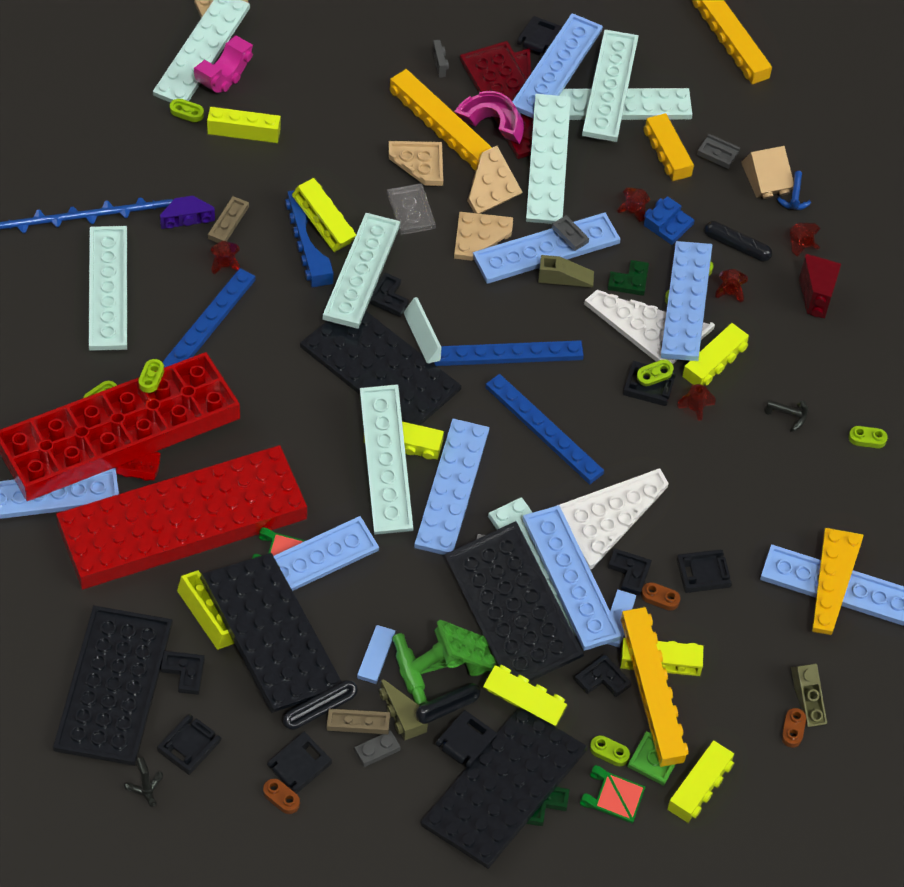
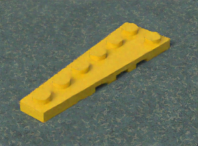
[812,528,864,635]

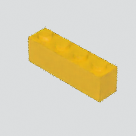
[644,113,694,181]

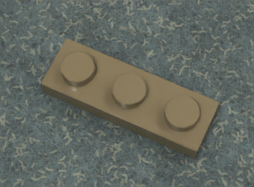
[208,196,249,245]
[327,709,391,734]

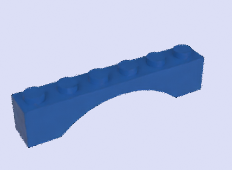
[285,190,333,287]

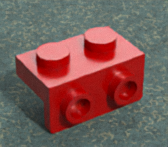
[116,452,161,481]

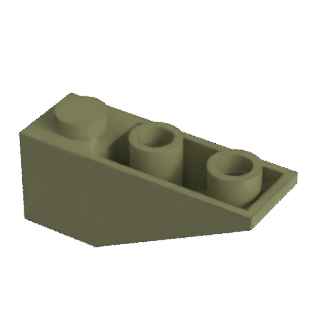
[538,255,594,287]
[791,664,827,727]
[379,679,428,741]

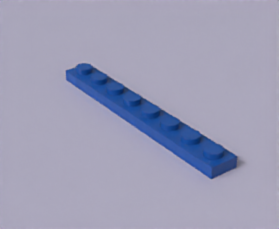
[163,268,255,368]
[434,341,584,366]
[485,374,604,485]

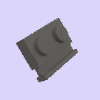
[697,134,740,169]

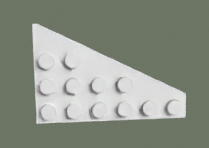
[584,290,715,364]
[557,468,669,569]

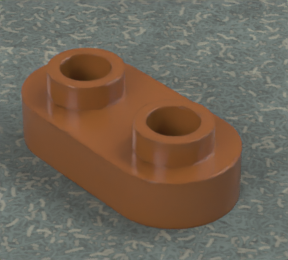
[641,583,680,610]
[781,708,806,748]
[263,779,300,814]

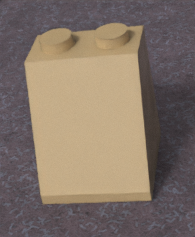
[742,146,794,199]

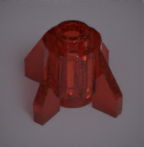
[617,187,651,222]
[790,223,821,256]
[211,241,240,274]
[715,269,748,302]
[677,384,716,421]

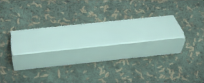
[404,297,441,363]

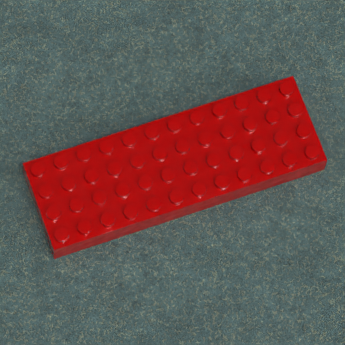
[0,352,240,501]
[56,445,307,590]

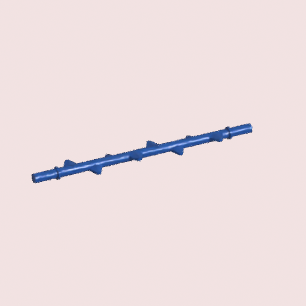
[0,198,173,233]

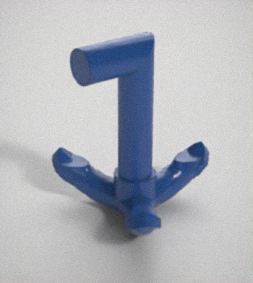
[777,171,811,210]

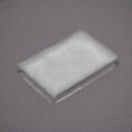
[387,183,436,235]

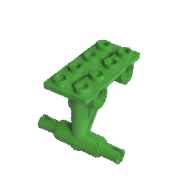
[392,620,495,706]

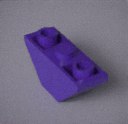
[160,196,215,229]

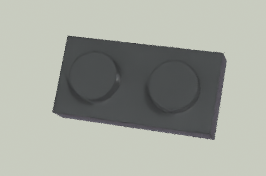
[432,40,449,78]
[552,215,589,251]
[354,731,401,767]

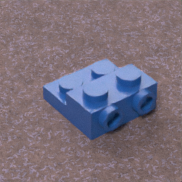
[644,196,695,245]

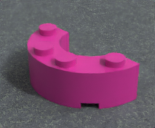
[194,36,253,93]
[454,91,524,144]

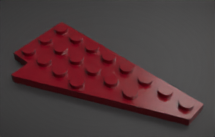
[460,41,533,159]

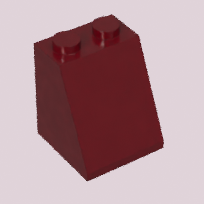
[799,254,841,319]

